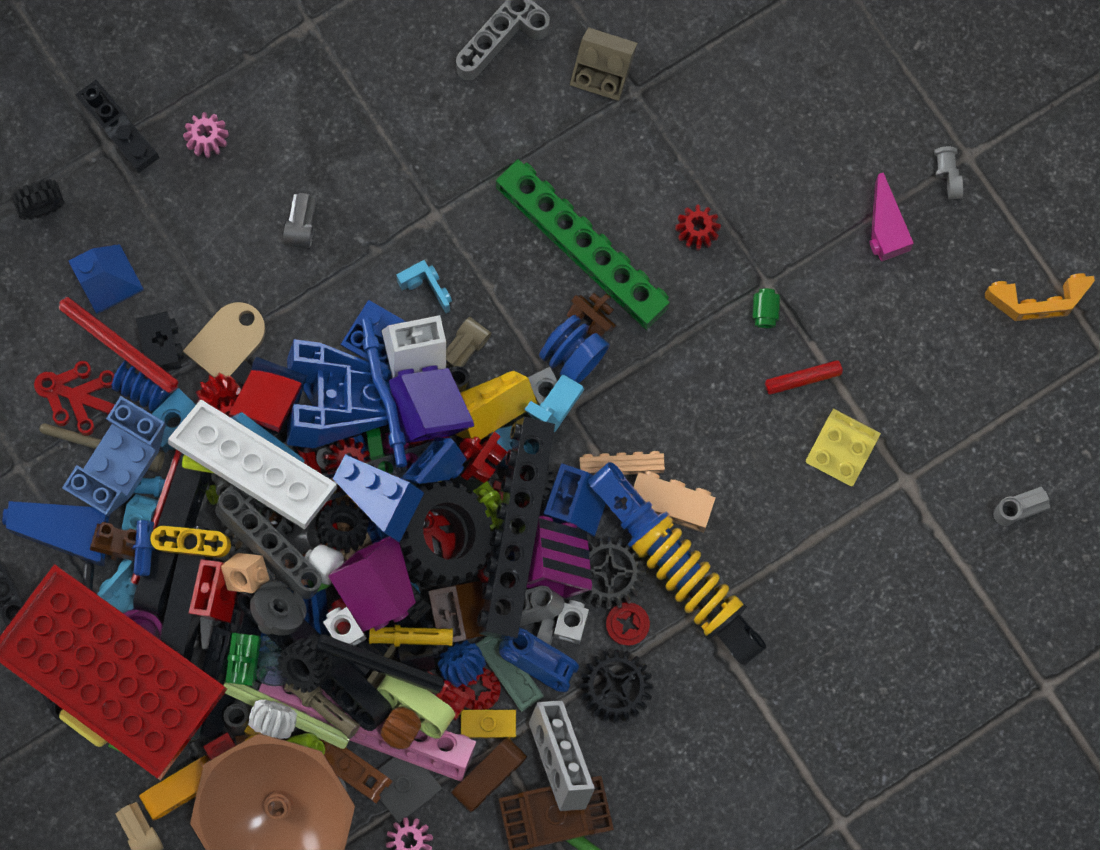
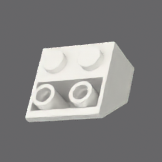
[382,315,446,379]

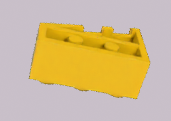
[455,371,537,439]

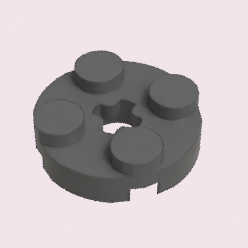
[250,582,307,635]

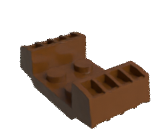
[499,776,614,850]

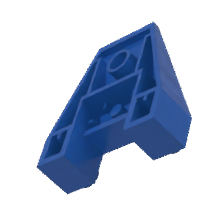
[287,339,392,448]

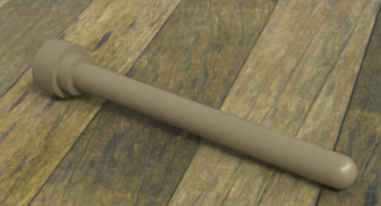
[39,423,165,473]

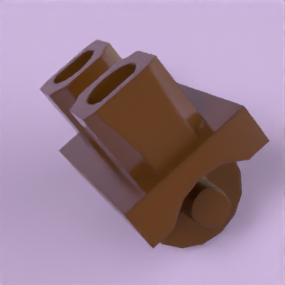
[567,293,617,337]
[90,522,136,561]

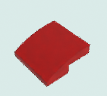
[229,370,301,432]

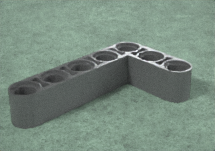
[215,484,322,599]

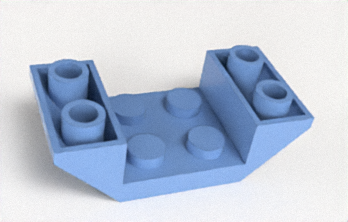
[62,396,166,516]

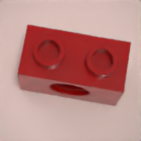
[189,559,237,623]

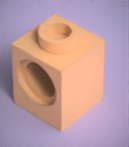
[221,553,270,593]

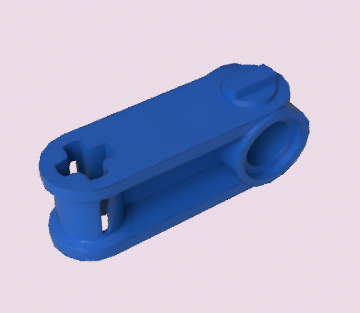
[499,627,579,692]

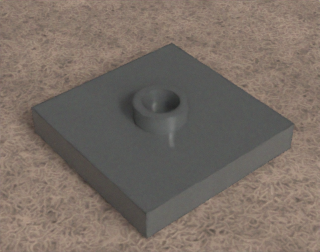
[366,757,443,824]

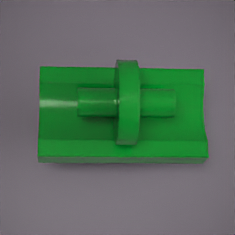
[225,633,261,686]

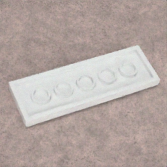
[168,400,337,529]

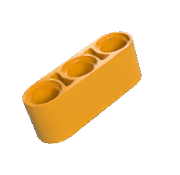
[139,755,211,821]

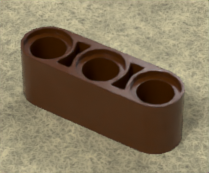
[451,737,528,813]

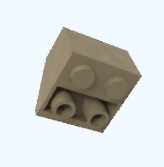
[570,27,638,101]

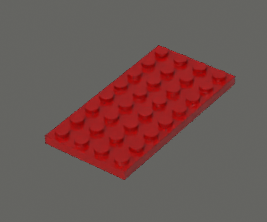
[0,564,227,780]

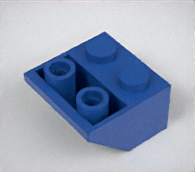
[340,300,406,370]
[544,463,606,537]

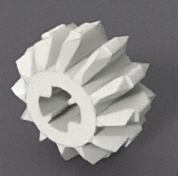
[248,699,297,739]

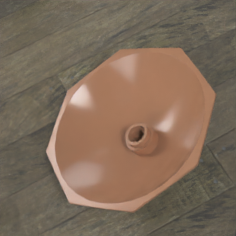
[190,734,355,850]

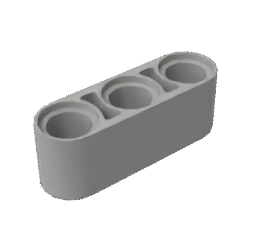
[482,586,564,627]

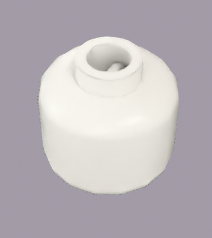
[305,545,344,585]

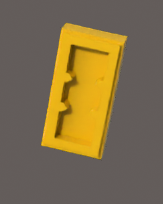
[461,710,516,738]

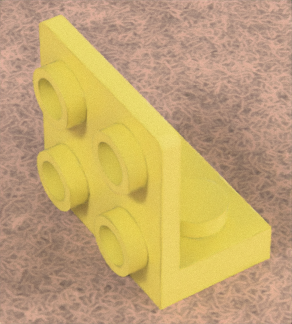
[806,409,881,486]

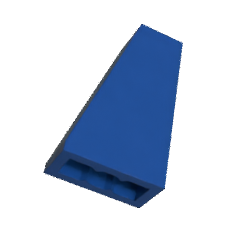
[2,501,110,566]

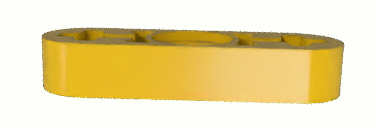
[150,526,231,558]

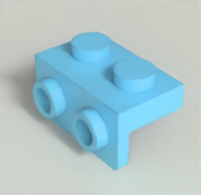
[97,559,137,613]

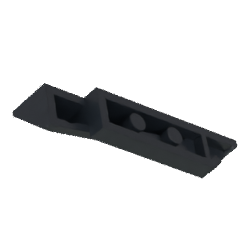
[199,603,262,738]

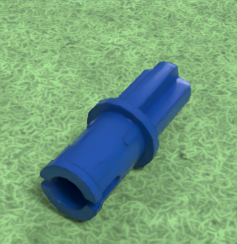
[132,520,155,576]

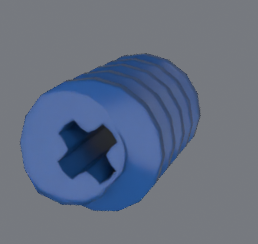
[112,361,171,412]

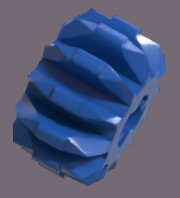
[437,640,486,688]

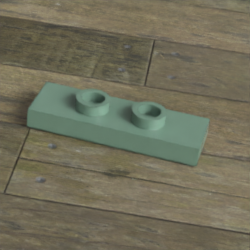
[476,636,544,713]

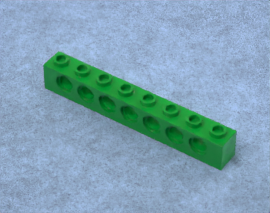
[496,159,670,331]

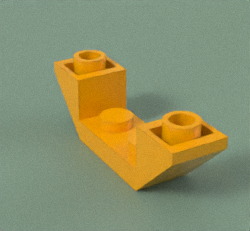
[985,273,1095,321]

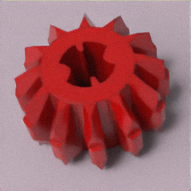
[675,204,721,250]
[195,372,241,411]
[324,438,370,479]

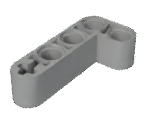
[456,0,550,81]

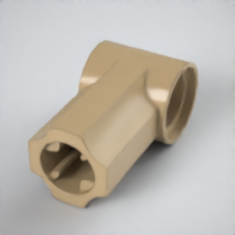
[115,802,164,850]

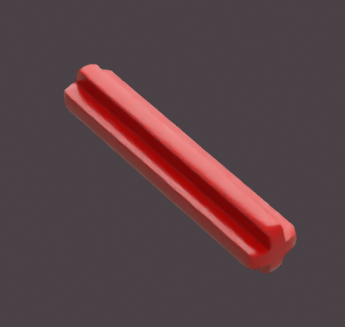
[765,361,843,395]

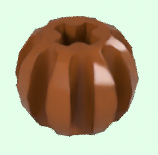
[381,708,421,750]

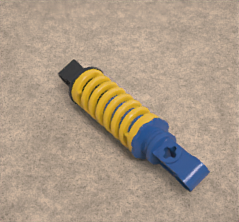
[588,462,766,666]

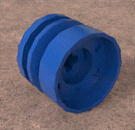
[539,315,610,384]

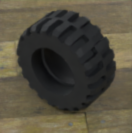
[385,480,494,589]

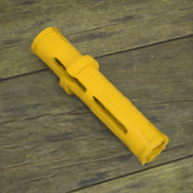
[369,625,453,647]

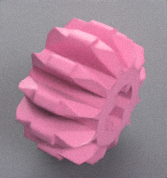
[183,112,229,158]
[386,818,433,850]

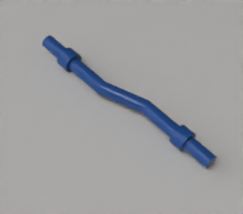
[361,318,407,468]

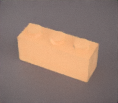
[631,471,716,533]

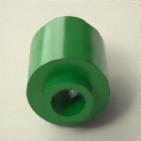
[752,288,780,328]

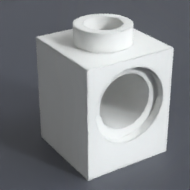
[553,600,589,645]
[323,607,366,646]

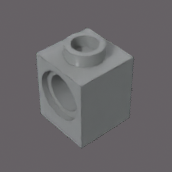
[528,367,557,405]

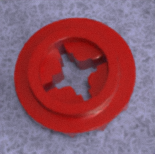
[606,603,650,646]
[457,668,501,710]

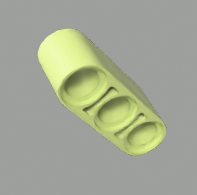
[377,675,455,739]

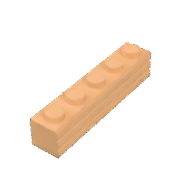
[579,451,665,475]

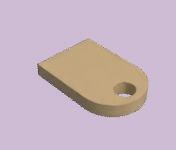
[183,302,266,378]

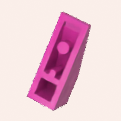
[870,173,914,262]

